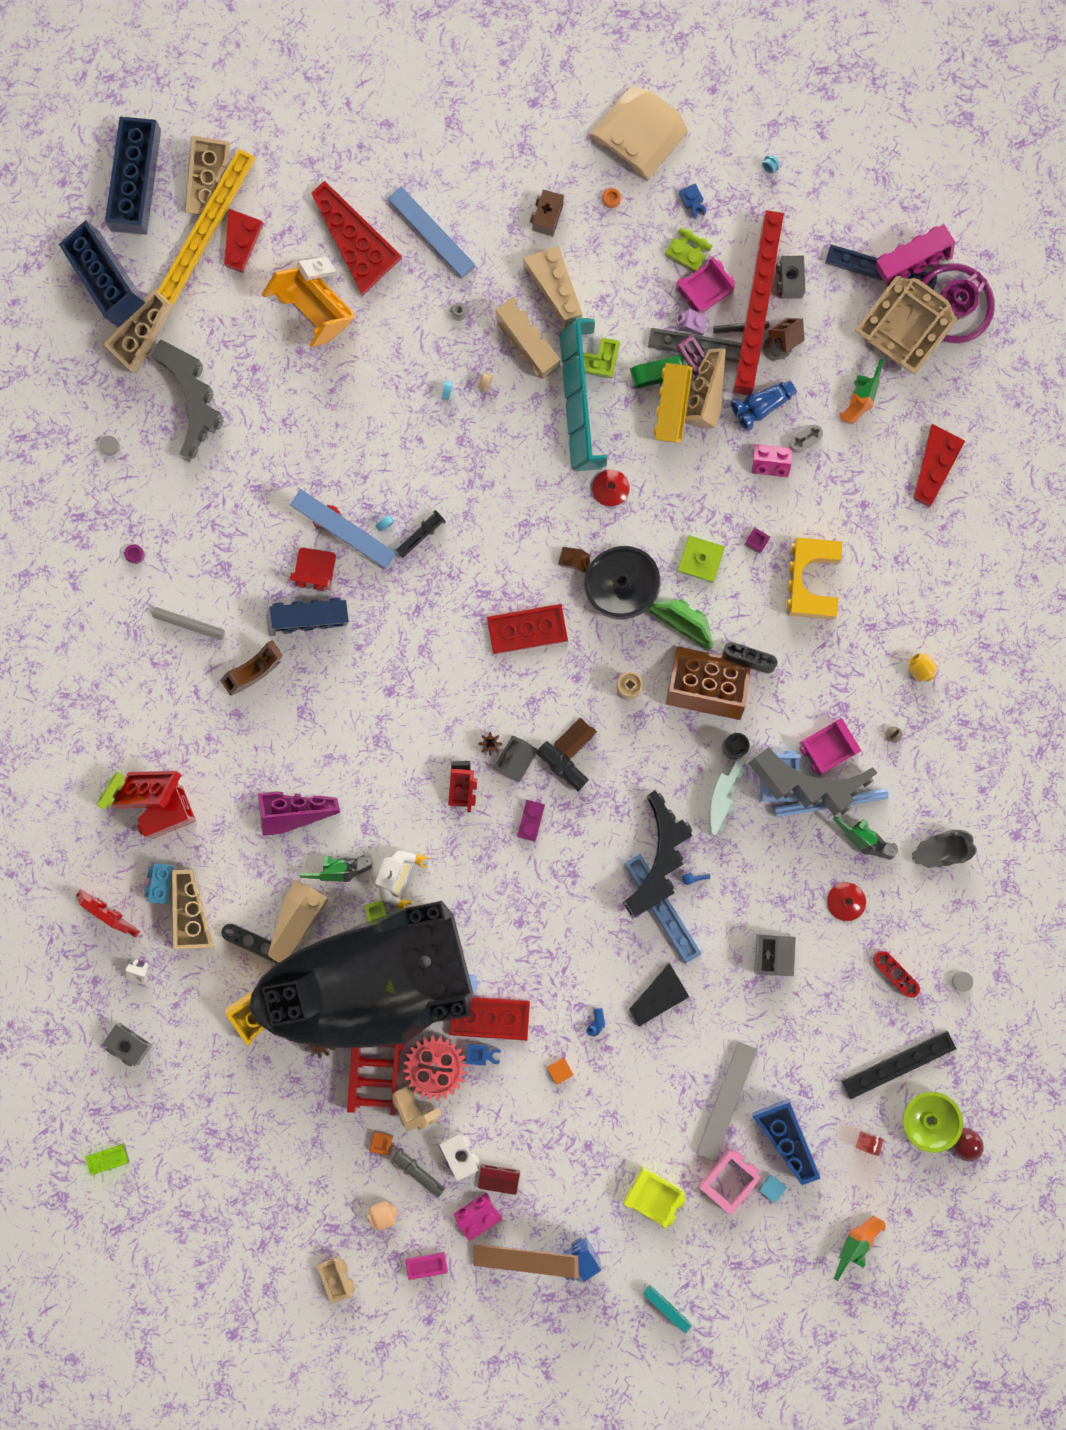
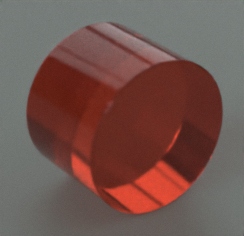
[855,1130,884,1156]

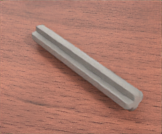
[152,607,225,640]

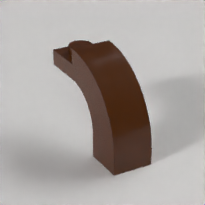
[220,640,283,696]

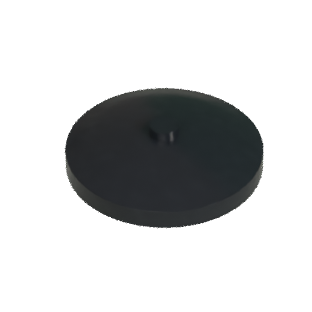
[584,546,661,620]

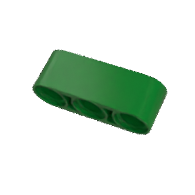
[630,355,684,388]

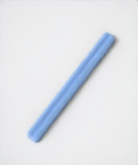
[774,789,889,817]

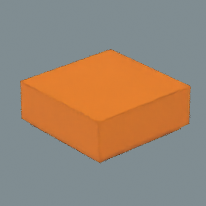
[547,1057,574,1085]
[369,1131,394,1156]

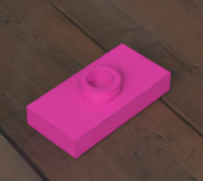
[405,1252,448,1280]

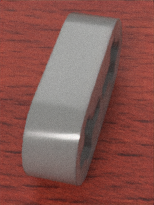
[789,425,823,453]

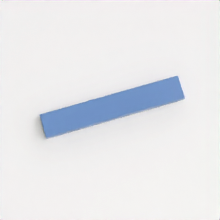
[388,186,476,278]
[289,489,396,569]
[624,853,702,964]

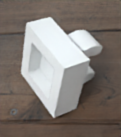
[126,960,148,985]

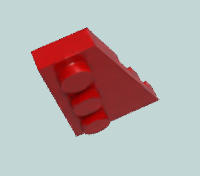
[224,208,264,273]

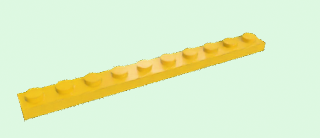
[158,148,256,306]

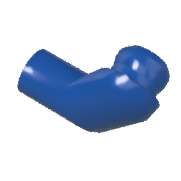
[586,1008,605,1037]

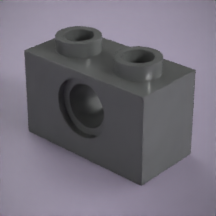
[776,255,806,299]
[102,1023,152,1067]

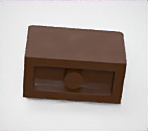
[768,318,805,352]
[554,718,597,760]

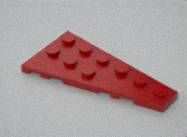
[311,180,402,296]

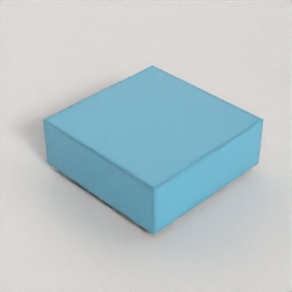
[758,1174,787,1203]

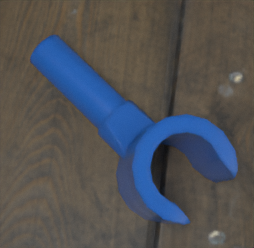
[682,872,710,885]

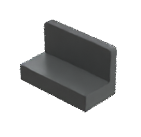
[494,735,537,782]

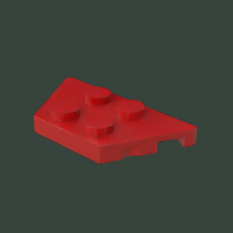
[76,889,141,938]

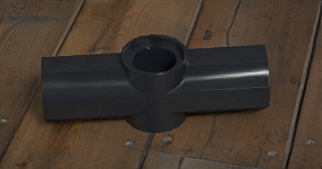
[536,741,589,792]

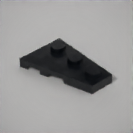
[629,963,689,1026]

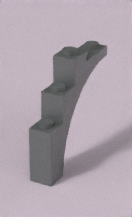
[151,339,223,462]
[748,747,877,816]

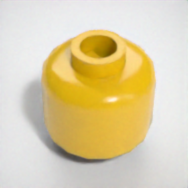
[908,653,937,682]

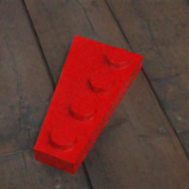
[913,424,965,507]

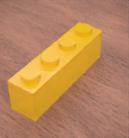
[654,363,693,443]

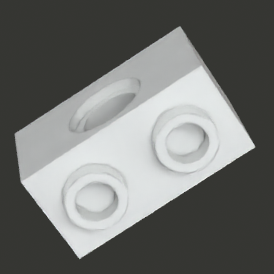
[440,1132,481,1181]

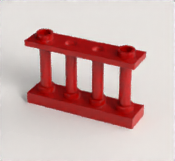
[347,1044,404,1115]

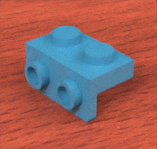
[144,863,174,904]

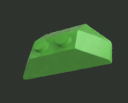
[647,599,713,651]

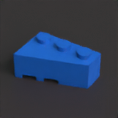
[562,1237,602,1282]

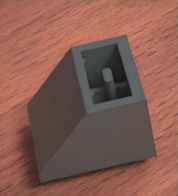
[754,934,796,976]

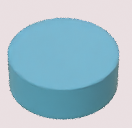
[441,380,453,400]
[375,515,394,532]

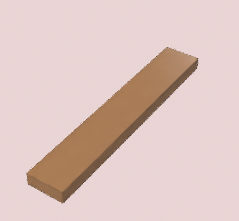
[473,1244,579,1278]

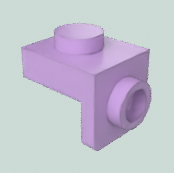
[676,309,708,335]

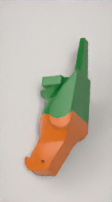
[840,359,883,424]
[833,1216,886,1281]

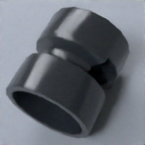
[722,733,750,760]

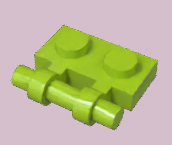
[665,227,713,272]
[96,771,125,809]

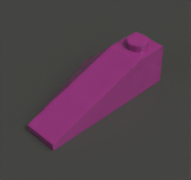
[258,791,340,836]

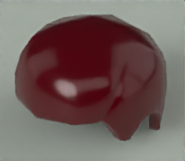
[953,1128,984,1162]

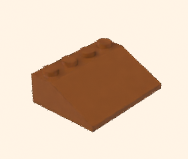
[665,646,751,720]

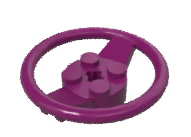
[921,263,995,344]

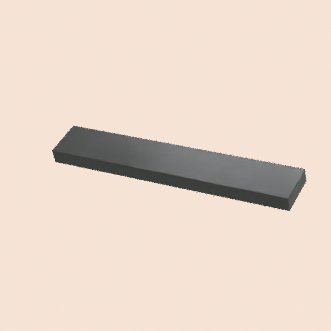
[648,328,761,364]

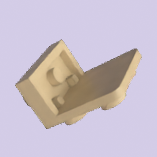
[392,1086,442,1131]

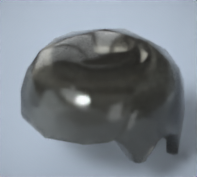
[762,336,793,361]

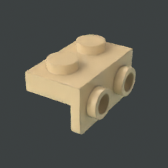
[317,1255,355,1304]

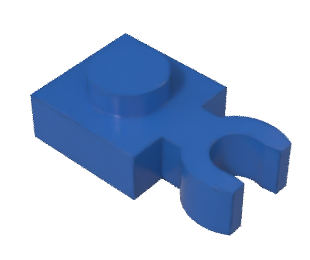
[678,183,706,219]
[466,1044,501,1066]

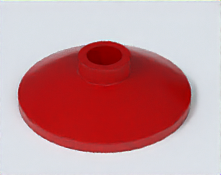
[592,470,630,507]
[827,882,866,921]

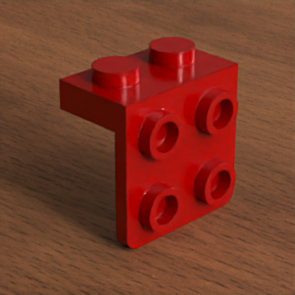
[290,547,336,591]

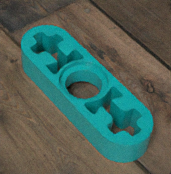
[643,1285,693,1334]

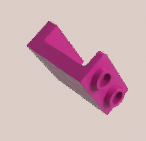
[676,256,735,314]
[799,718,862,775]

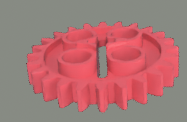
[403,1035,467,1101]

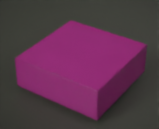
[744,527,771,554]

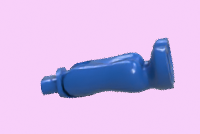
[730,380,797,431]

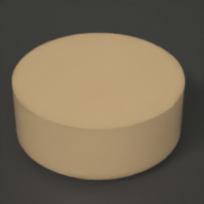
[478,373,493,393]

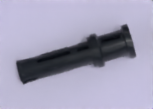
[395,510,446,559]

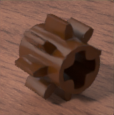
[478,732,502,756]

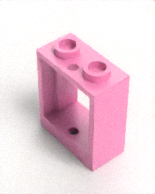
[698,1148,761,1215]

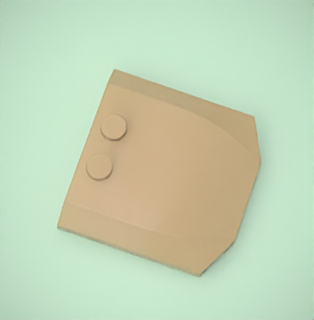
[590,87,688,181]
[855,276,957,375]

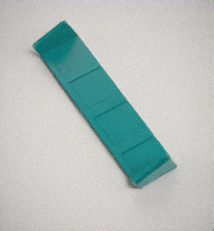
[559,318,608,471]

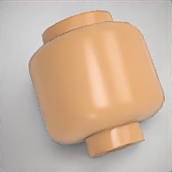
[367,1201,398,1231]

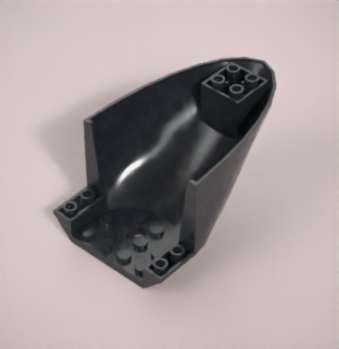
[250,900,473,1048]

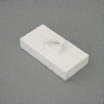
[296,256,336,281]

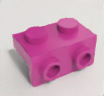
[751,444,792,477]
[454,1193,503,1241]

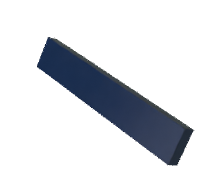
[825,244,938,290]

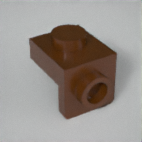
[558,547,590,573]

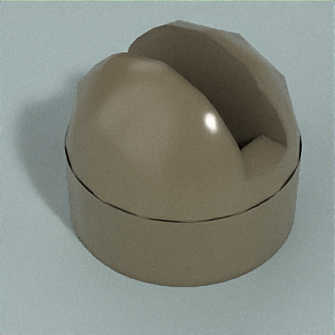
[885,727,902,742]

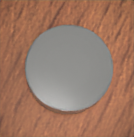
[99,436,120,456]
[952,972,973,992]

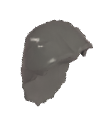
[912,829,977,868]

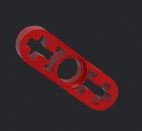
[873,951,920,998]

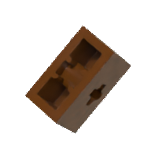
[530,189,564,237]

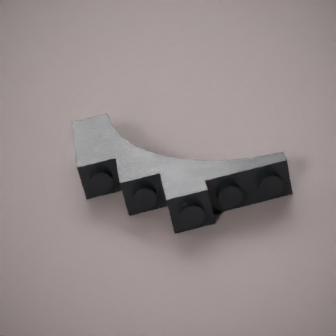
[622,790,693,919]

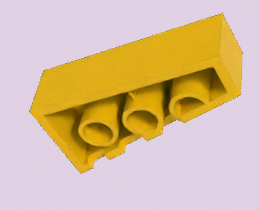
[226,991,264,1046]

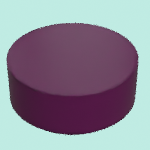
[124,544,145,564]

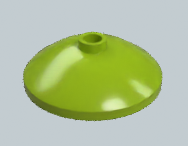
[903,1091,963,1153]

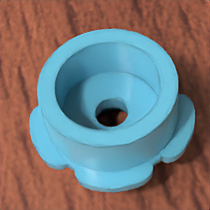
[762,156,779,173]

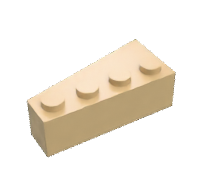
[523,246,583,328]

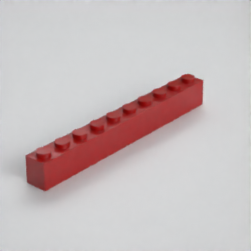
[732,210,784,396]

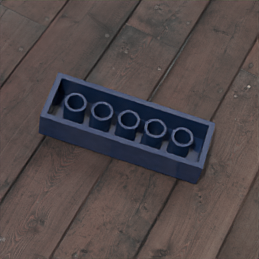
[105,116,161,235]
[59,220,146,328]

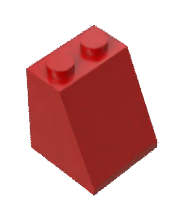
[137,784,196,839]

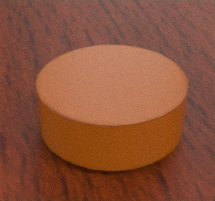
[602,188,621,208]

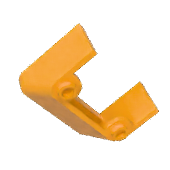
[261,268,355,347]

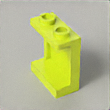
[623,1166,686,1229]

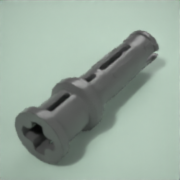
[390,1148,445,1198]

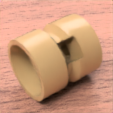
[617,672,643,700]

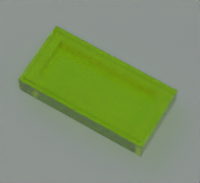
[85,1143,130,1176]

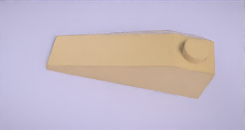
[185,135,230,215]
[685,348,726,428]
[268,880,328,963]

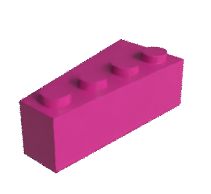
[876,224,955,286]

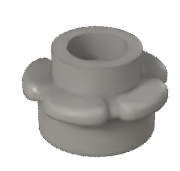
[450,302,468,321]

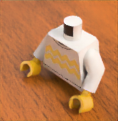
[375,851,429,910]

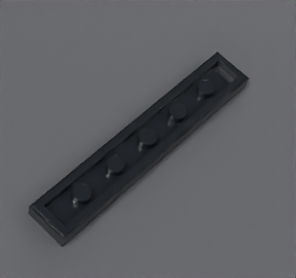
[841,1031,956,1099]

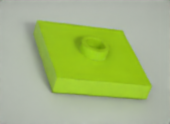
[677,535,725,583]

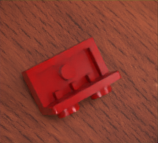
[448,769,478,813]

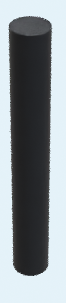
[713,321,769,334]

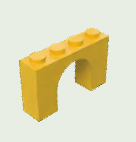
[786,537,843,620]

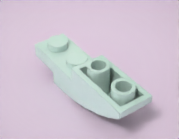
[709,760,745,836]

